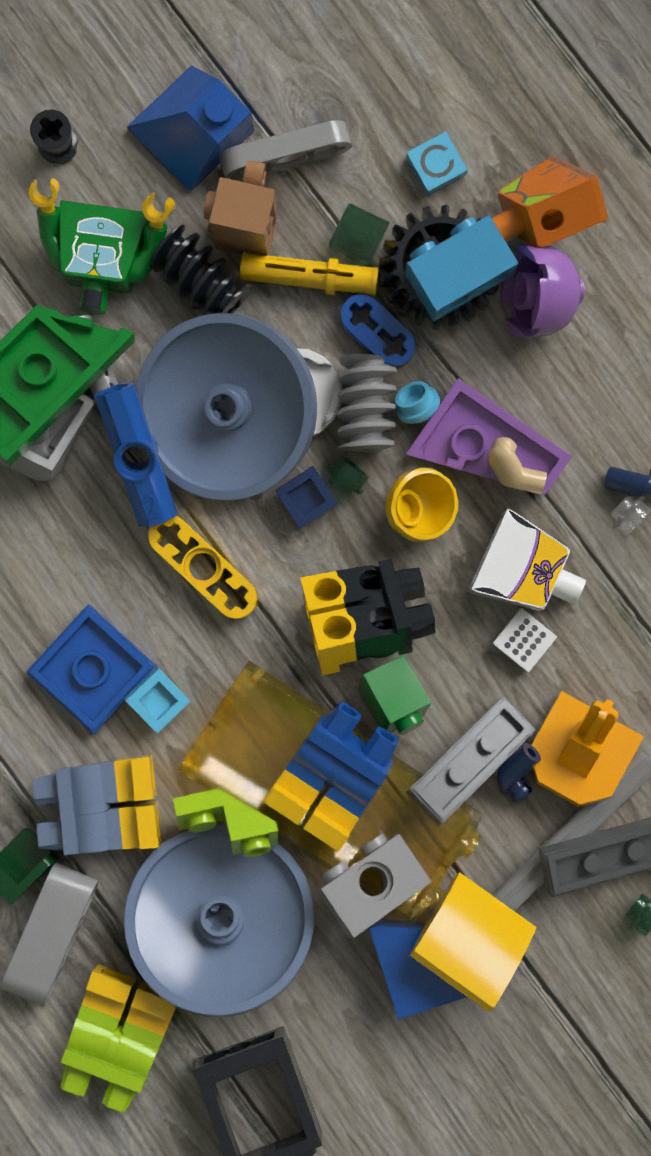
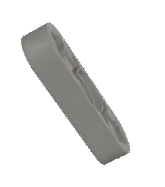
[219,120,352,181]

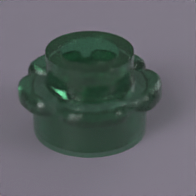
[326,455,369,497]
[626,893,651,937]

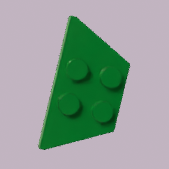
[0,305,135,466]

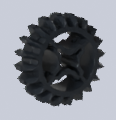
[379,204,499,330]

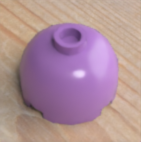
[501,244,585,338]

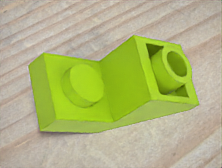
[173,788,278,857]

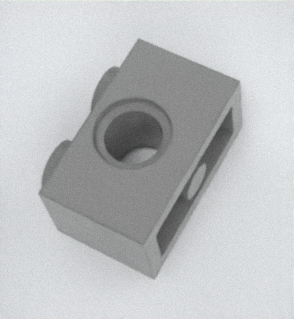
[316,833,432,938]

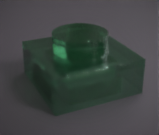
[329,203,390,267]

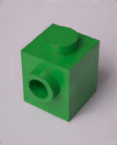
[358,655,431,735]

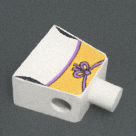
[467,508,586,611]

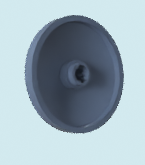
[136,313,317,500]
[124,824,314,1017]

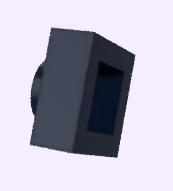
[274,466,338,530]

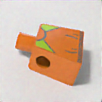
[492,156,608,248]

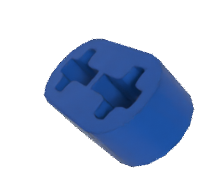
[340,294,415,369]

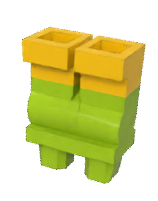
[60,964,176,1113]

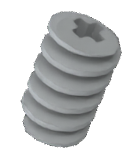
[336,353,397,453]

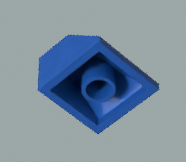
[127,65,254,192]

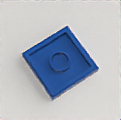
[26,604,157,734]

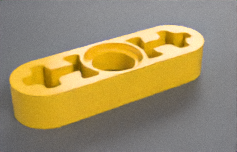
[148,516,258,619]

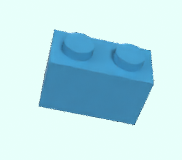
[405,215,519,322]

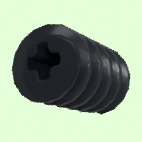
[150,224,252,316]

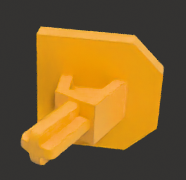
[531,691,644,807]

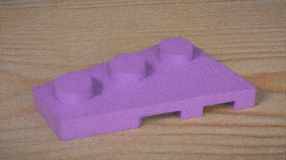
[406,378,572,495]

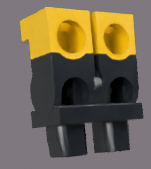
[300,559,436,676]

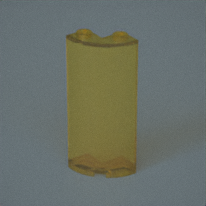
[178,660,484,924]

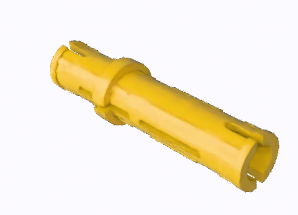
[240,251,379,297]

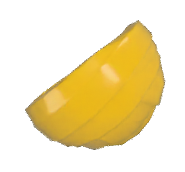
[385,468,458,542]

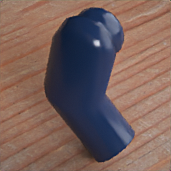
[604,466,651,497]
[497,743,541,804]

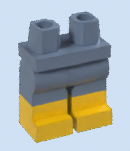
[32,754,162,855]

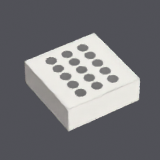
[491,608,557,673]

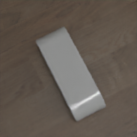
[0,862,99,1007]

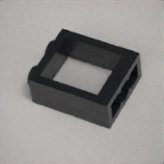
[193,1026,322,1156]

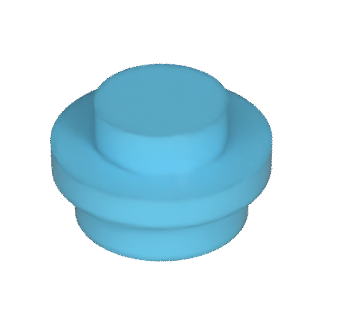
[395,381,440,424]

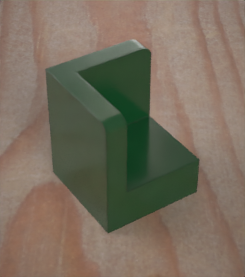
[0,828,59,905]

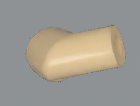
[488,437,547,495]

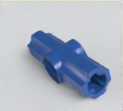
[94,382,177,527]

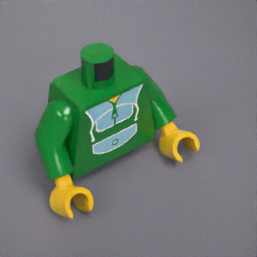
[28,178,175,314]

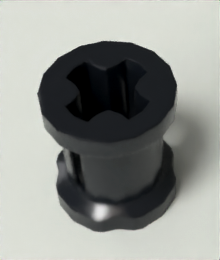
[30,109,78,164]

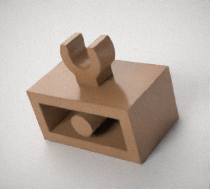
[204,160,278,255]

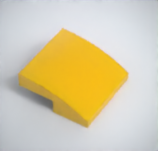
[409,872,537,1012]

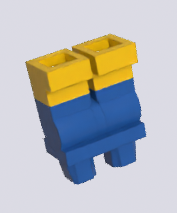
[263,702,399,852]

